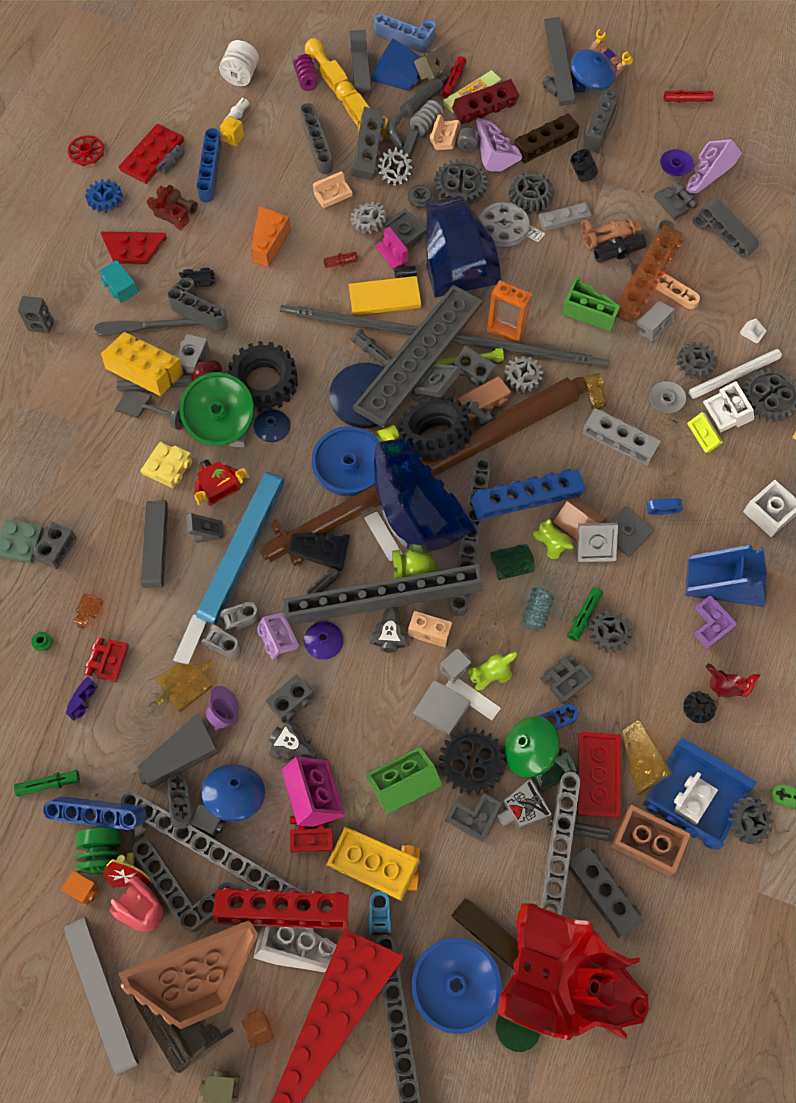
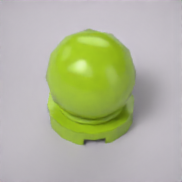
[392,548,437,579]

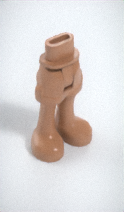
[581,219,641,249]

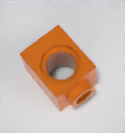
[61,871,99,905]

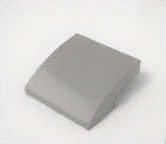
[413,681,471,736]

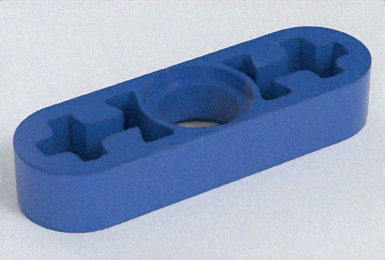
[537,704,579,730]

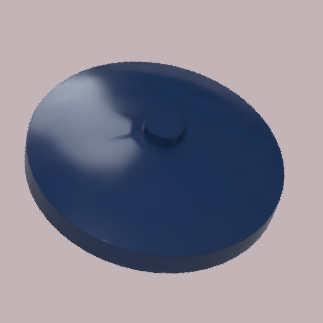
[329,363,398,428]

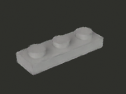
[538,202,592,231]

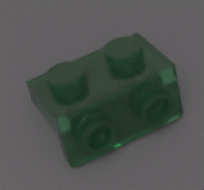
[490,544,535,580]

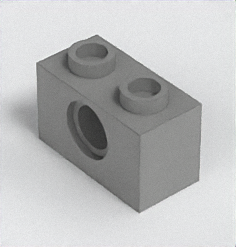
[175,334,209,375]

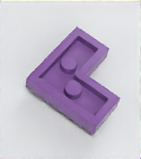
[694,595,738,649]

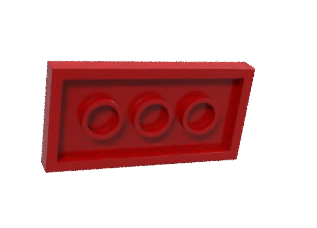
[119,123,184,184]
[577,732,621,819]

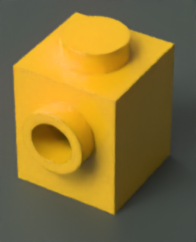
[220,116,245,147]

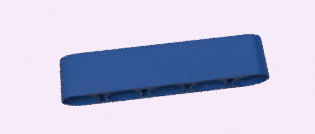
[197,128,222,203]
[43,796,147,830]

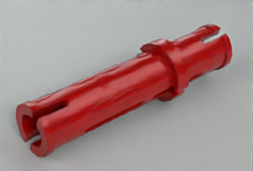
[441,56,467,98]
[664,90,714,103]

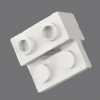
[703,382,754,433]

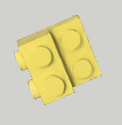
[140,442,193,489]

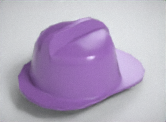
[206,686,238,731]

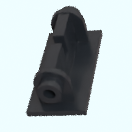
[179,268,215,287]

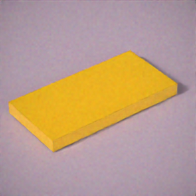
[348,276,421,316]
[326,826,420,901]

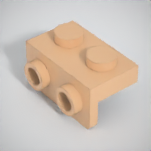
[430,115,461,150]
[313,171,352,209]

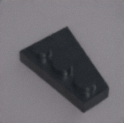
[287,533,350,571]

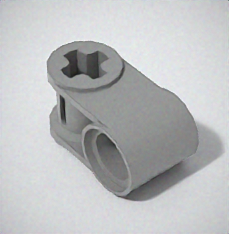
[220,602,260,633]
[201,625,241,659]

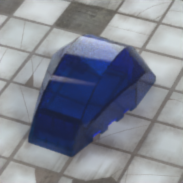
[426,196,501,298]
[374,438,476,554]

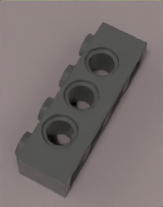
[583,89,620,153]
[352,106,385,180]
[568,847,643,938]

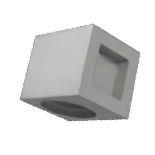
[439,648,471,683]

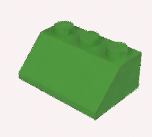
[366,747,442,814]

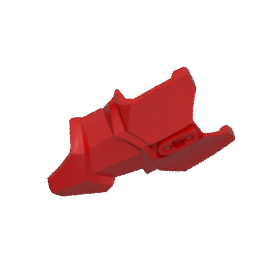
[498,903,649,1041]

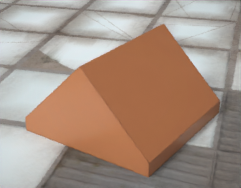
[553,497,606,542]

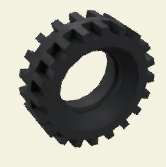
[227,341,298,412]
[398,396,472,462]

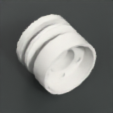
[219,40,259,86]

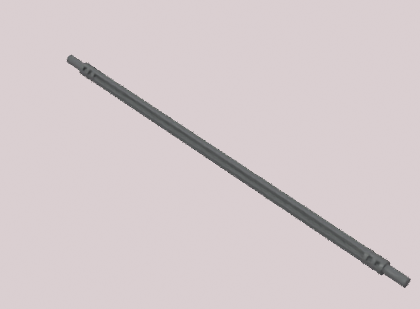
[280,305,609,367]

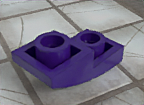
[66,676,98,721]

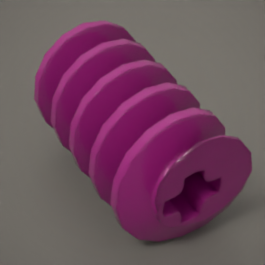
[293,54,318,91]

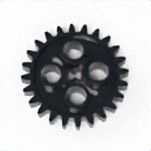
[439,727,506,796]

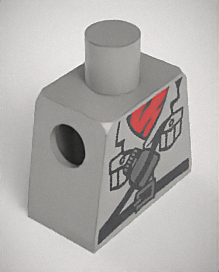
[497,779,552,829]

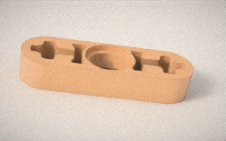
[654,273,700,309]

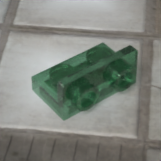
[534,747,578,792]

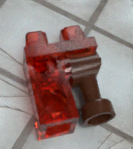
[147,184,198,231]

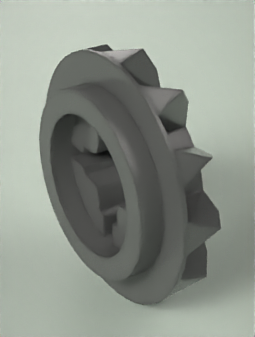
[408,185,434,208]

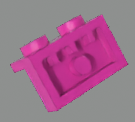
[376,227,408,270]

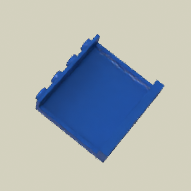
[643,737,757,850]

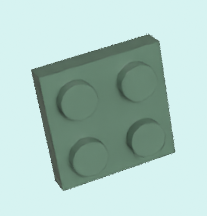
[0,520,44,563]

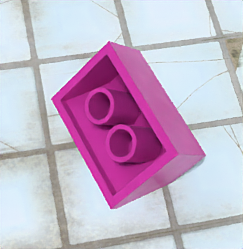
[282,757,345,827]

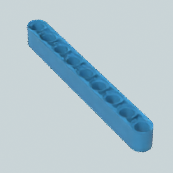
[196,472,284,625]

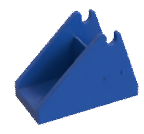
[685,545,767,607]

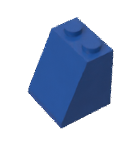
[370,38,420,91]

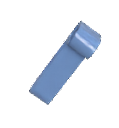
[374,14,436,52]

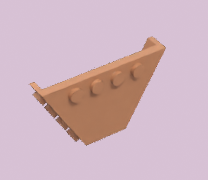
[118,920,258,1029]

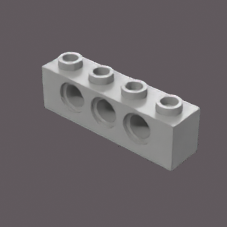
[582,408,661,466]

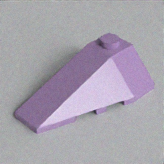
[476,118,522,172]
[686,139,742,194]

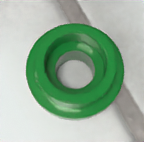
[31,632,52,651]

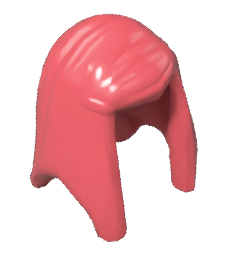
[109,876,164,932]

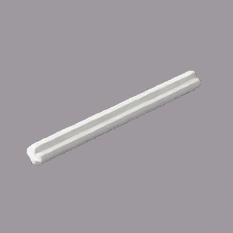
[688,349,782,399]

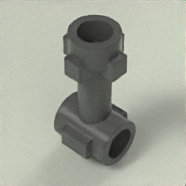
[465,400,496,426]

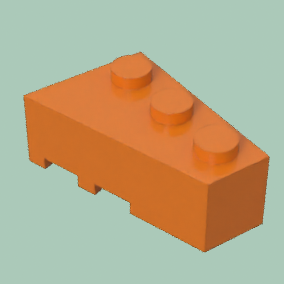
[251,206,291,267]

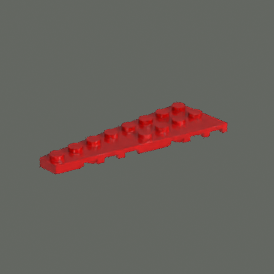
[271,929,404,1103]

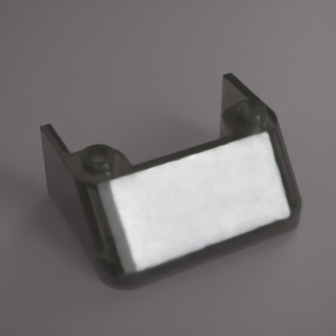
[134,996,234,1073]

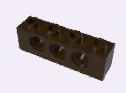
[514,113,579,164]

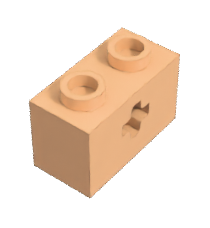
[408,611,452,648]

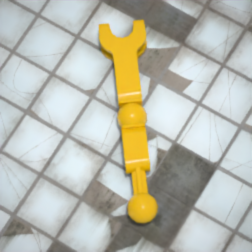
[305,38,390,146]

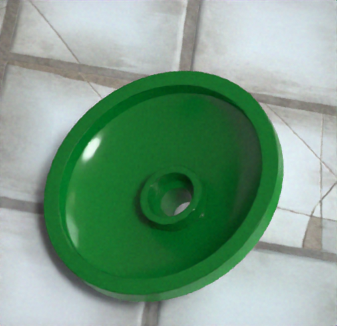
[503,716,560,778]

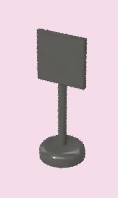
[115,390,184,430]

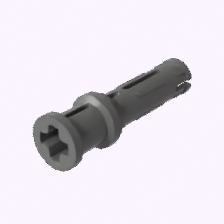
[351,329,392,366]

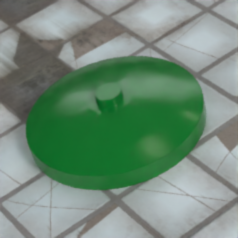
[180,372,254,447]

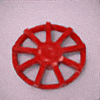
[67,135,104,166]

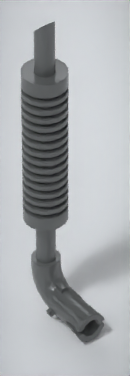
[387,75,449,151]

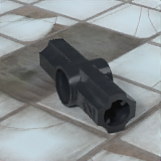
[593,233,646,263]

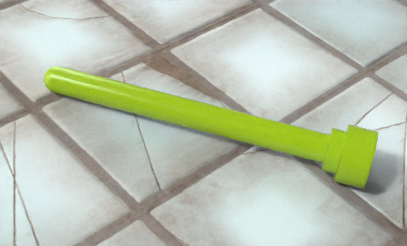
[436,348,504,365]

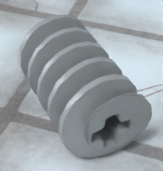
[410,100,443,137]

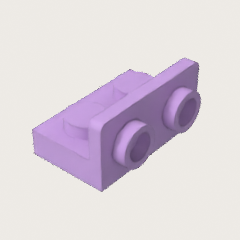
[257,612,299,660]

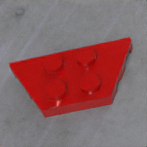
[101,232,167,264]

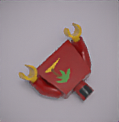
[194,459,249,506]

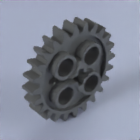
[434,159,488,206]
[742,368,796,423]

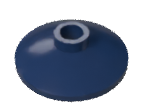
[254,410,290,442]

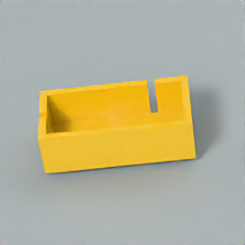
[101,332,183,396]

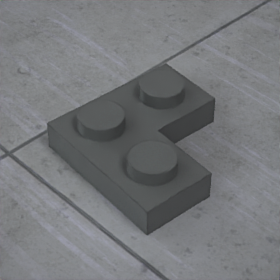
[445,793,502,842]

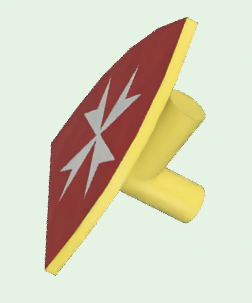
[104,853,152,888]

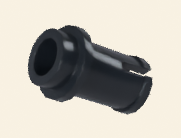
[394,265,417,278]

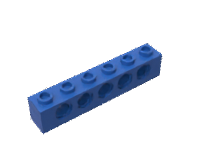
[471,469,586,520]

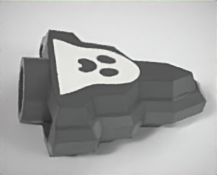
[370,607,409,653]
[268,720,317,760]

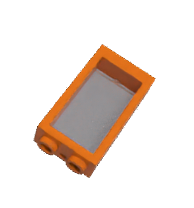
[487,280,532,343]

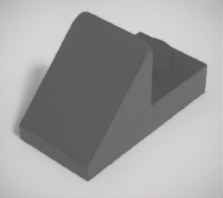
[186,513,223,543]

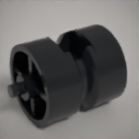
[570,149,598,182]

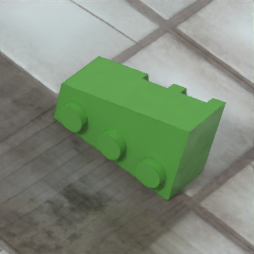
[562,275,620,332]

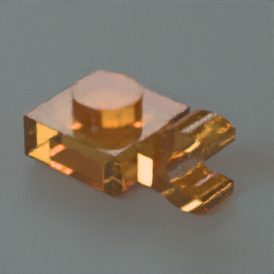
[74,593,103,629]

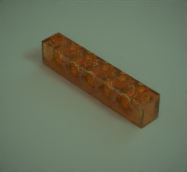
[617,224,683,324]

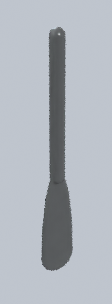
[94,318,200,335]

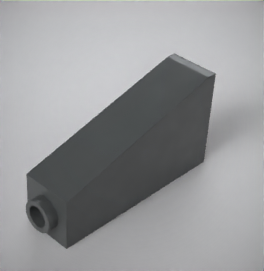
[138,713,219,788]

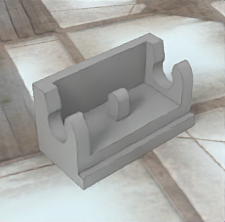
[637,301,675,342]

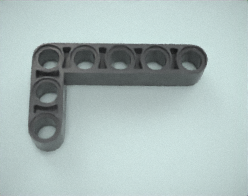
[133,839,238,932]

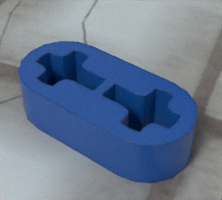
[646,498,683,515]

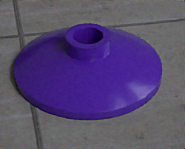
[660,149,693,176]
[304,622,343,660]

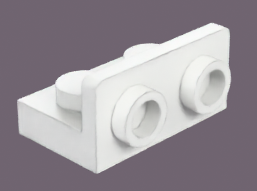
[674,772,718,825]

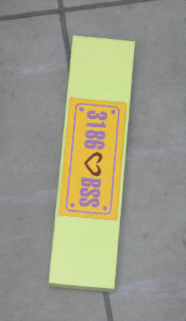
[443,70,502,114]

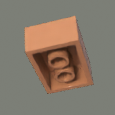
[610,805,691,877]

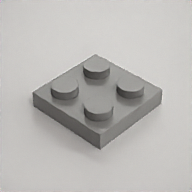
[577,522,618,562]

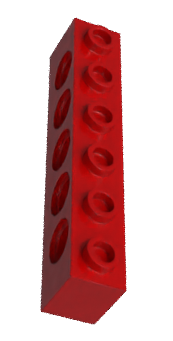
[212,888,349,929]

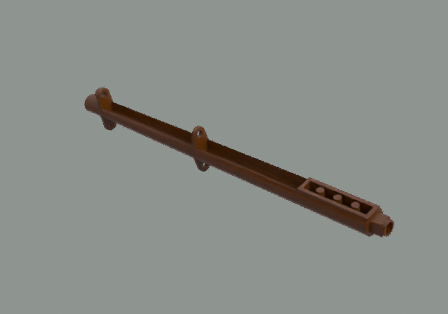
[260,377,588,566]

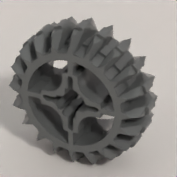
[508,171,554,214]

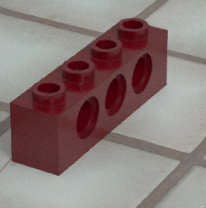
[452,79,519,124]

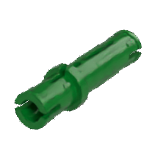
[567,587,603,642]
[14,769,80,797]

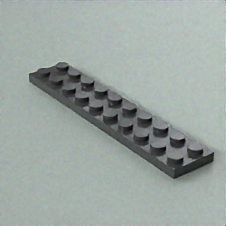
[353,285,483,428]

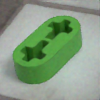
[770,785,796,810]

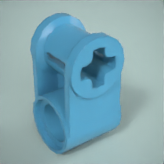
[369,891,391,935]

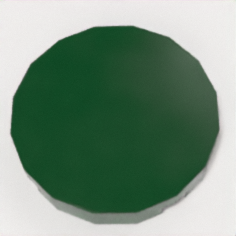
[496,1015,540,1052]

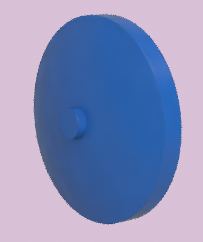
[312,427,386,496]
[411,938,501,1034]

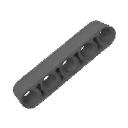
[301,103,333,174]
[141,500,168,588]

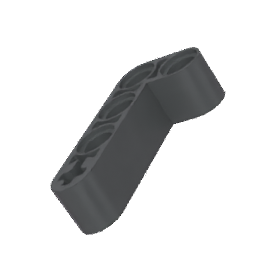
[350,30,371,94]
[693,198,759,258]
[168,278,228,331]

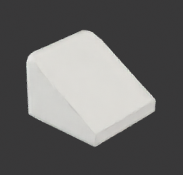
[740,319,767,343]

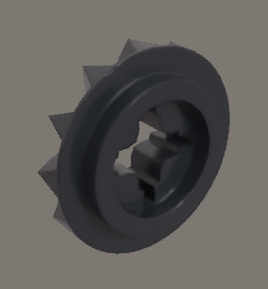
[683,691,717,723]

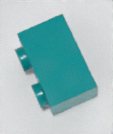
[99,260,138,303]

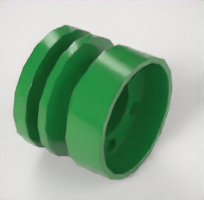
[75,828,122,875]

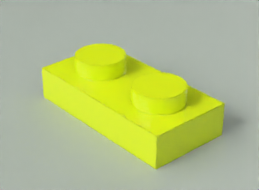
[687,412,723,453]

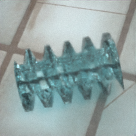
[521,587,555,631]

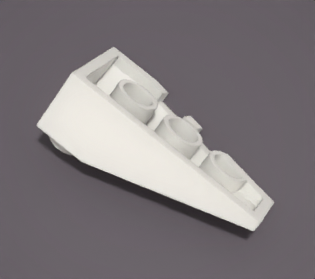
[253,909,337,972]

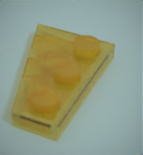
[622,720,673,795]

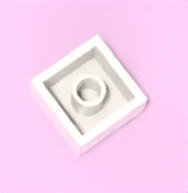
[743,480,796,537]

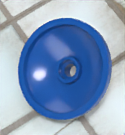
[571,49,616,90]
[202,764,265,821]

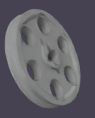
[479,202,529,247]

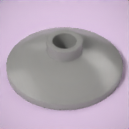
[649,381,686,414]

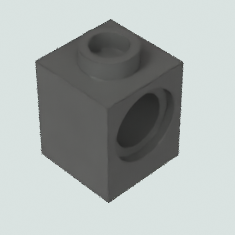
[190,804,226,838]

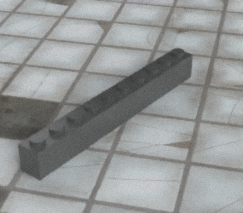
[283,564,483,625]

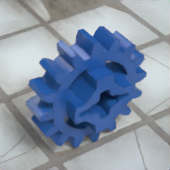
[85,179,123,213]

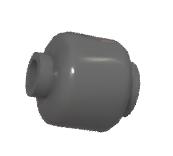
[457,127,479,153]

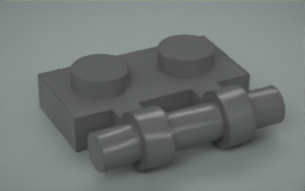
[654,181,698,220]
[541,654,594,704]

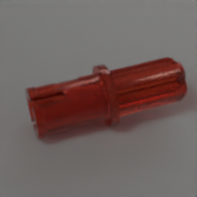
[323,251,358,268]

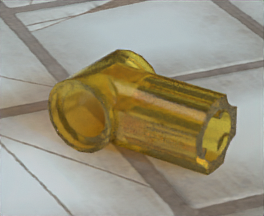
[582,373,607,410]

